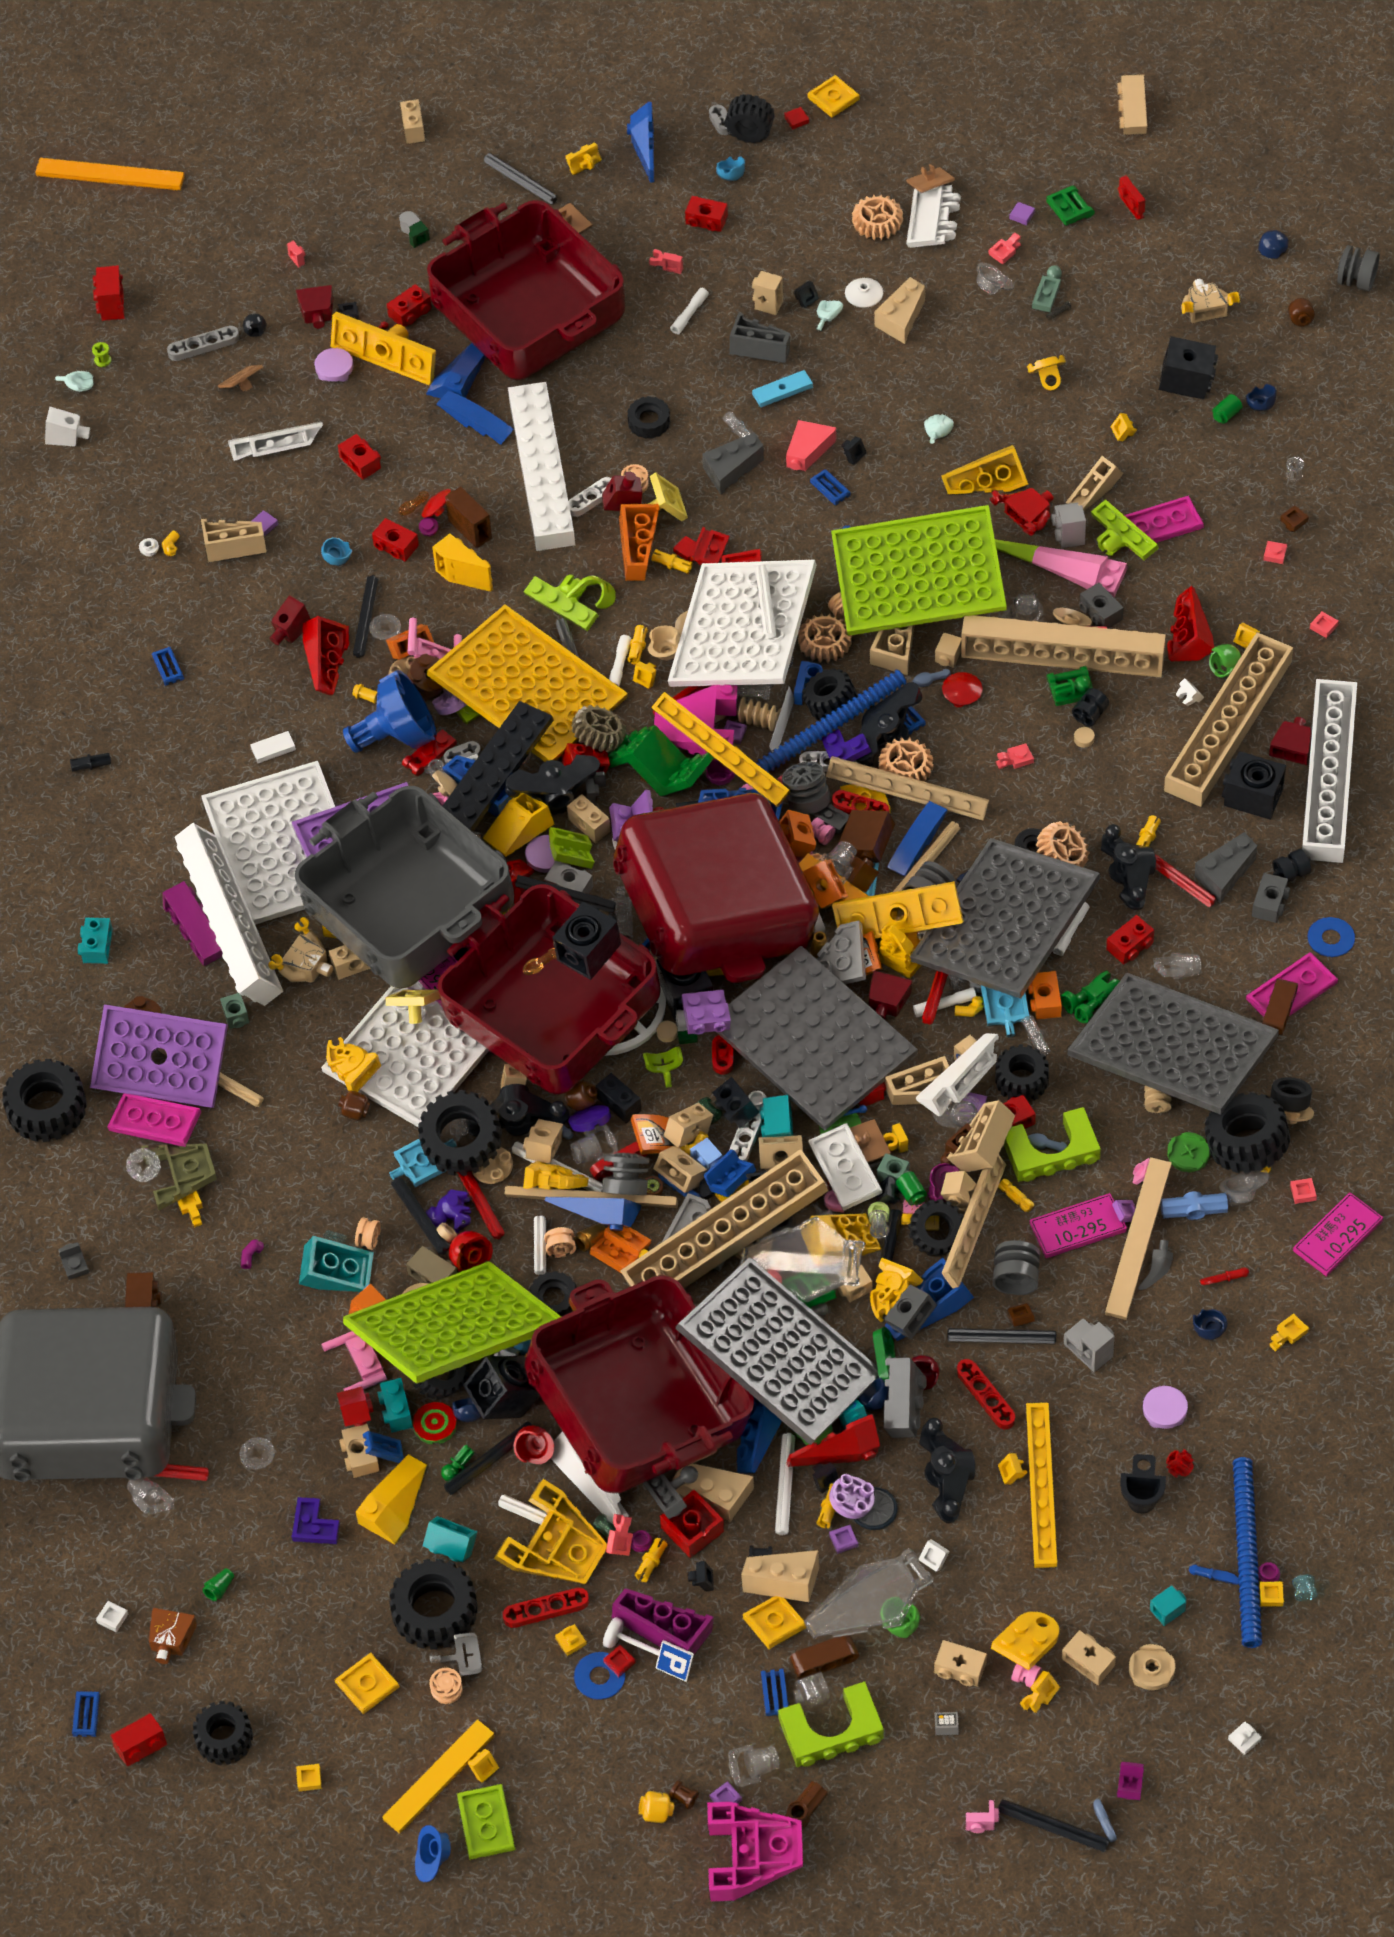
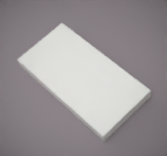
[808,1123,882,1211]

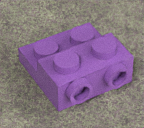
[681,990,731,1034]

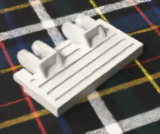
[907,185,961,248]

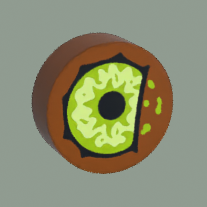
[645,1176,663,1196]

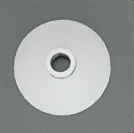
[845,278,883,308]

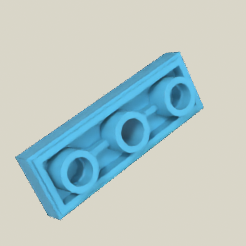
[752,370,813,408]

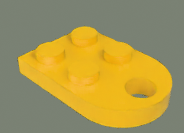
[991,1612,1059,1670]

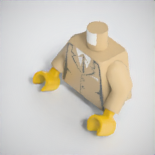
[1181,279,1240,323]
[268,917,333,983]

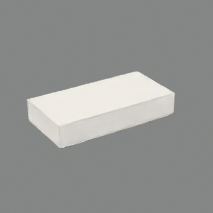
[250,731,296,763]

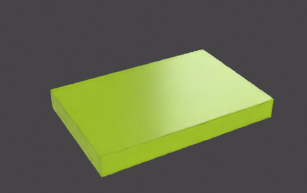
[457,1784,515,1860]

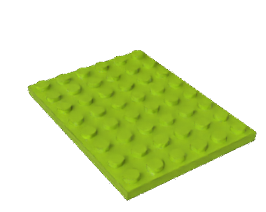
[831,505,1007,636]
[343,1261,561,1384]

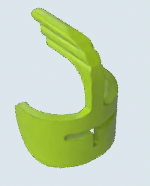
[566,576,616,609]
[643,1046,683,1088]

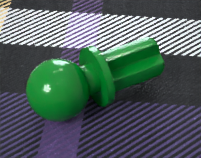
[1053,676,1090,696]
[441,1445,474,1481]

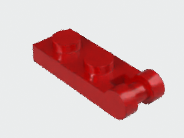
[402,729,457,777]

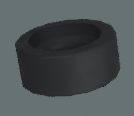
[1270,1077,1312,1112]

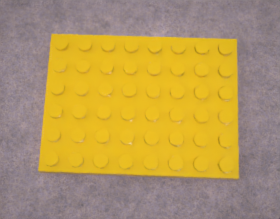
[427,604,628,762]

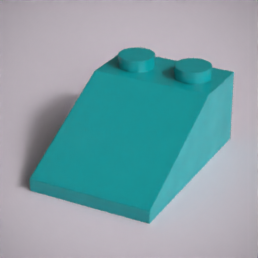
[299,1236,374,1292]

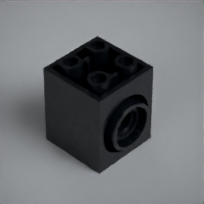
[1159,336,1218,399]
[1222,751,1286,820]
[552,902,621,980]
[656,959,713,1021]
[463,1356,540,1419]

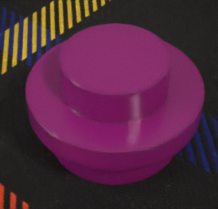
[419,517,439,536]
[631,1530,652,1552]
[1257,1562,1280,1582]

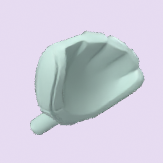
[817,300,843,331]
[56,371,93,392]
[924,414,954,444]

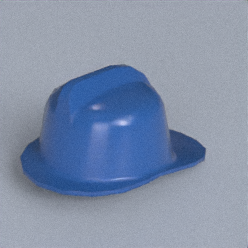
[415,1825,451,1882]

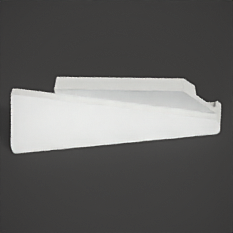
[228,422,323,461]
[916,1033,999,1116]
[551,1431,629,1525]

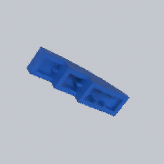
[437,390,514,445]
[887,801,948,877]

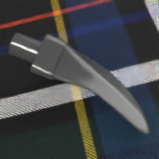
[1138,1240,1173,1290]

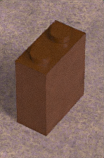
[445,487,492,549]
[836,810,895,863]

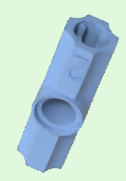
[1160,1191,1228,1220]

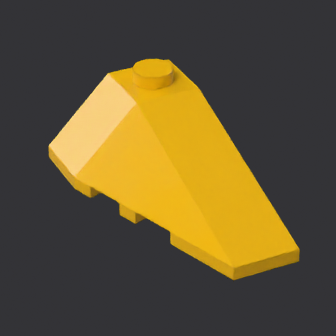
[941,445,1028,494]
[356,1454,427,1545]

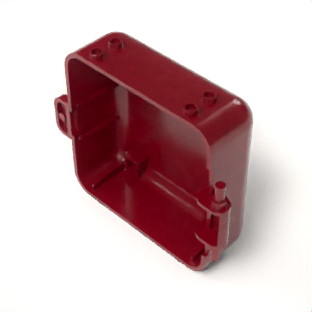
[427,200,625,380]
[613,793,819,983]
[437,884,661,1094]
[525,1276,754,1494]

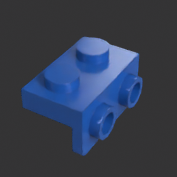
[704,1149,756,1197]

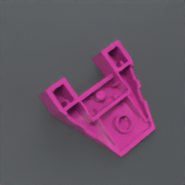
[654,684,738,761]
[707,1802,803,1901]

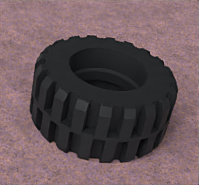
[2,1059,87,1142]
[418,1090,502,1176]
[1204,1092,1291,1173]
[389,1559,478,1650]

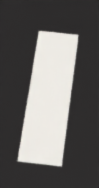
[769,687,794,752]

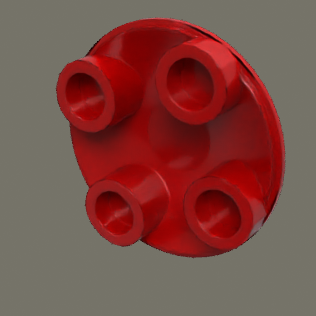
[422,489,451,518]
[942,672,982,707]

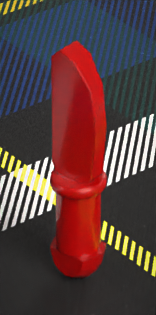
[1200,1267,1249,1285]

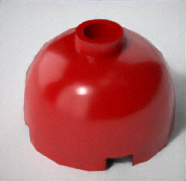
[448,1231,493,1272]

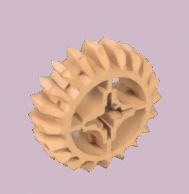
[852,194,903,240]
[798,613,852,663]
[878,737,933,782]
[1036,821,1090,868]

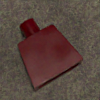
[296,285,334,329]
[602,471,642,511]
[269,595,311,645]
[1269,717,1311,766]
[869,971,912,1020]

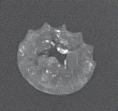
[369,614,401,642]
[126,1148,161,1182]
[239,1437,275,1471]

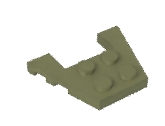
[141,1144,217,1210]

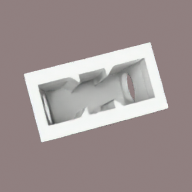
[45,407,90,446]

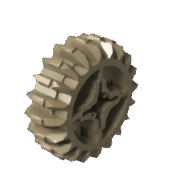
[572,705,626,752]

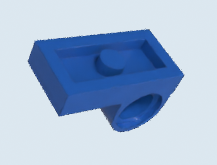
[794,661,823,705]

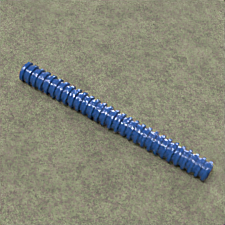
[756,669,907,773]
[1233,1457,1262,1648]

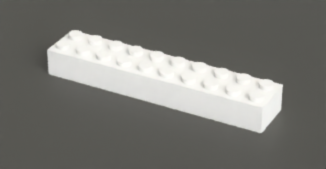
[508,382,575,551]
[1302,679,1357,863]
[175,823,283,1006]

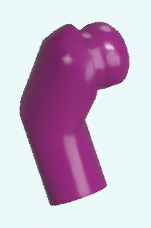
[241,1239,264,1269]

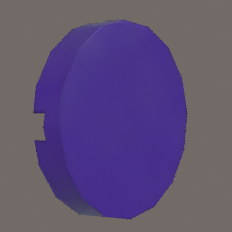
[568,1105,611,1132]

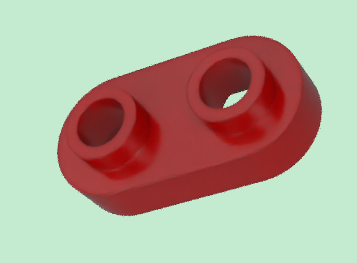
[712,1035,733,1075]

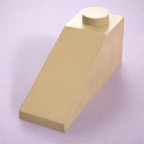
[1066,456,1123,511]

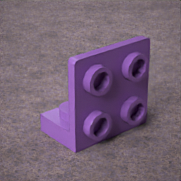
[609,790,653,842]

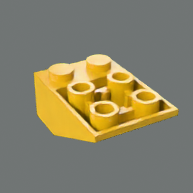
[432,534,493,592]
[483,793,554,857]
[801,1213,881,1266]

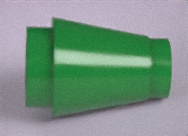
[202,1568,234,1601]

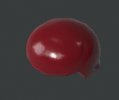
[912,1355,940,1390]

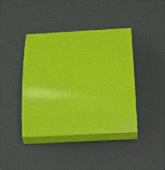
[549,827,595,869]

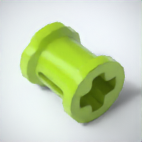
[92,342,111,367]

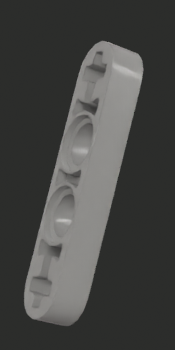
[167,326,239,361]

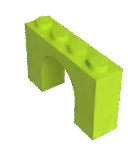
[1004,1107,1101,1182]
[778,1682,884,1767]

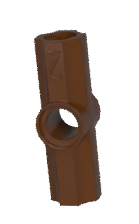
[784,1781,828,1828]

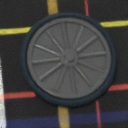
[854,1487,898,1530]

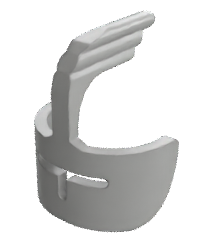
[430,1633,482,1676]

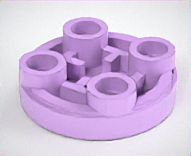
[315,348,353,381]
[432,688,467,715]
[525,835,563,873]
[1143,1386,1188,1429]
[829,1474,874,1519]

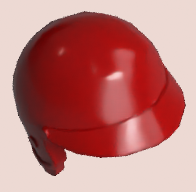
[513,1425,554,1464]

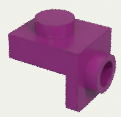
[1117,1762,1144,1800]

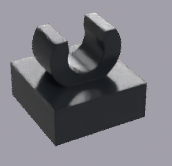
[794,281,819,308]
[841,436,866,465]
[876,1176,901,1204]
[812,1462,839,1493]
[687,1561,714,1592]

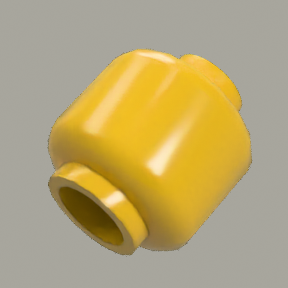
[639,1791,674,1823]

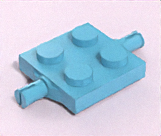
[981,985,1030,1037]
[389,1139,457,1187]

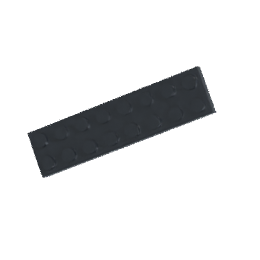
[442,701,554,832]

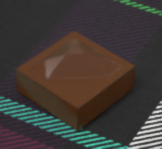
[1007,1303,1035,1327]

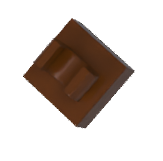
[1280,505,1309,532]

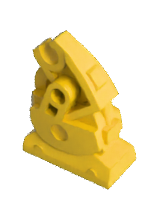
[878,925,921,979]
[326,1037,381,1092]
[523,1161,588,1190]
[870,1258,923,1322]

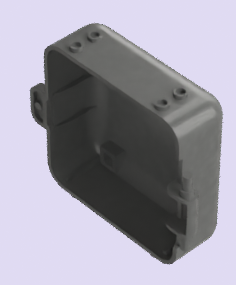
[295,786,515,989]
[0,1307,196,1482]

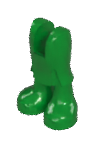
[1060,970,1120,1023]

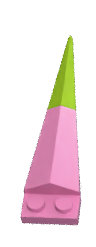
[995,539,1127,597]

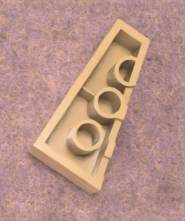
[870,625,915,675]

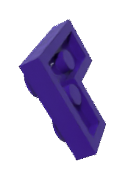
[822,729,872,762]
[292,1497,340,1544]

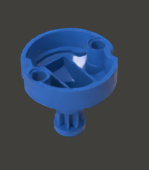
[343,670,437,753]

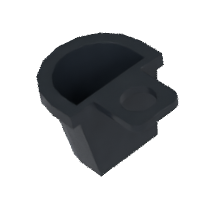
[1120,1454,1166,1514]

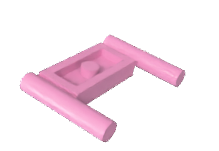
[408,618,462,659]
[321,1331,387,1391]

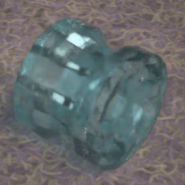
[1292,1574,1317,1601]

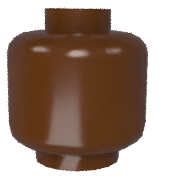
[1288,298,1315,327]
[565,1080,598,1111]
[338,1090,371,1121]

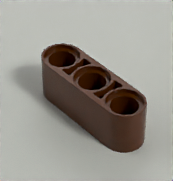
[1262,978,1298,1035]
[789,1634,860,1680]

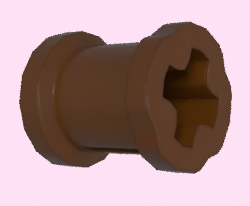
[669,1780,699,1810]

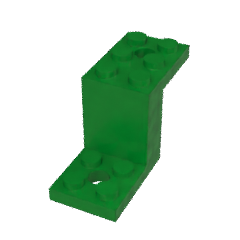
[607,725,714,796]

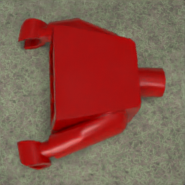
[989,488,1053,536]

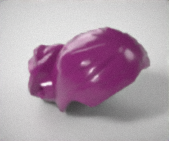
[705,760,735,785]
[927,1163,960,1202]

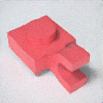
[989,233,1021,264]
[649,249,683,274]
[996,743,1034,769]
[606,1514,633,1556]

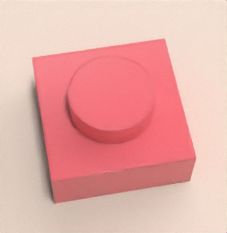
[287,241,305,268]
[1263,541,1287,564]
[1310,611,1338,638]
[1290,1178,1317,1204]

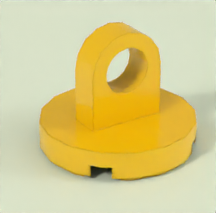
[1027,355,1066,391]

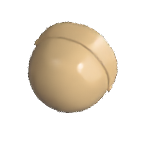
[648,625,681,661]

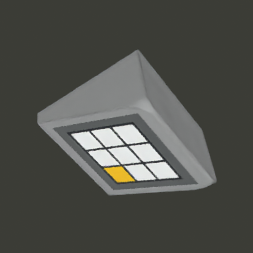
[935,1712,959,1735]

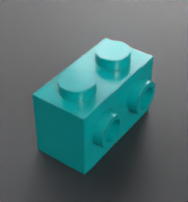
[78,918,113,964]
[760,1095,793,1137]
[377,1378,413,1433]
[423,1516,477,1562]

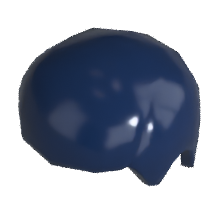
[1258,230,1289,259]
[1246,384,1276,411]
[1193,1309,1227,1340]
[857,1378,889,1411]
[453,1398,482,1422]

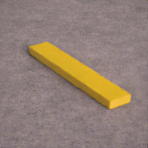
[382,1719,495,1834]

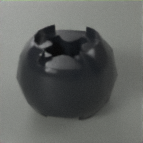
[243,314,267,337]

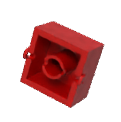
[93,265,125,321]
[660,1490,724,1558]

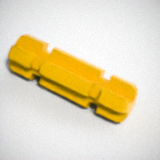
[998,1179,1034,1212]

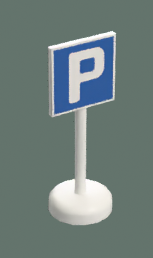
[603,1617,694,1682]

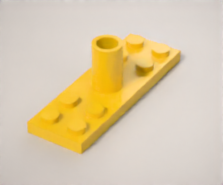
[331,312,436,386]
[832,881,964,939]

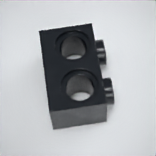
[596,1073,642,1124]
[712,1077,760,1128]

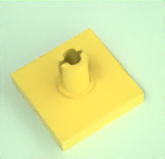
[648,472,688,521]
[385,989,440,1024]

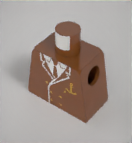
[149,1608,197,1664]

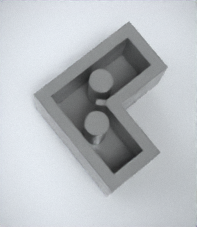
[1051,502,1086,548]
[1064,1318,1115,1372]

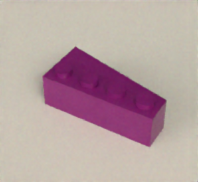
[162,881,223,966]
[612,1588,714,1654]

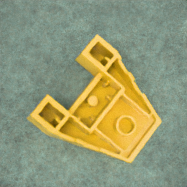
[494,1479,607,1584]

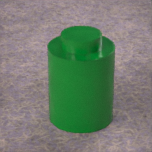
[1212,394,1243,423]
[896,1172,927,1206]

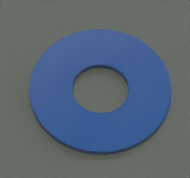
[1308,917,1355,957]
[574,1652,625,1699]

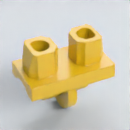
[566,143,602,175]

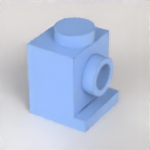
[690,1138,723,1171]

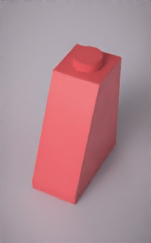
[786,420,836,471]

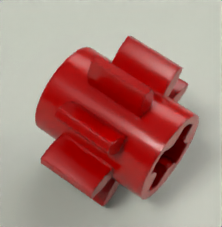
[1166,1449,1194,1478]

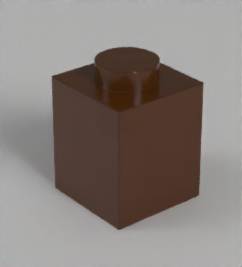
[842,857,879,892]

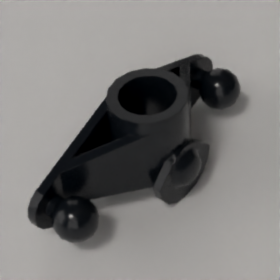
[856,682,922,767]
[505,755,600,810]
[1101,824,1156,910]
[466,1084,570,1137]
[919,1417,976,1523]

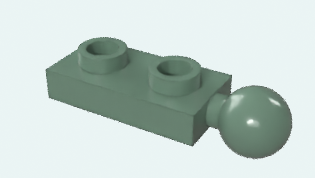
[1032,265,1062,312]

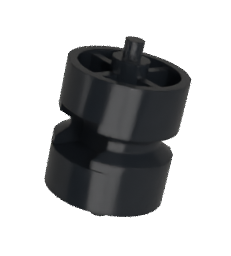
[1072,688,1109,727]
[1272,849,1311,883]

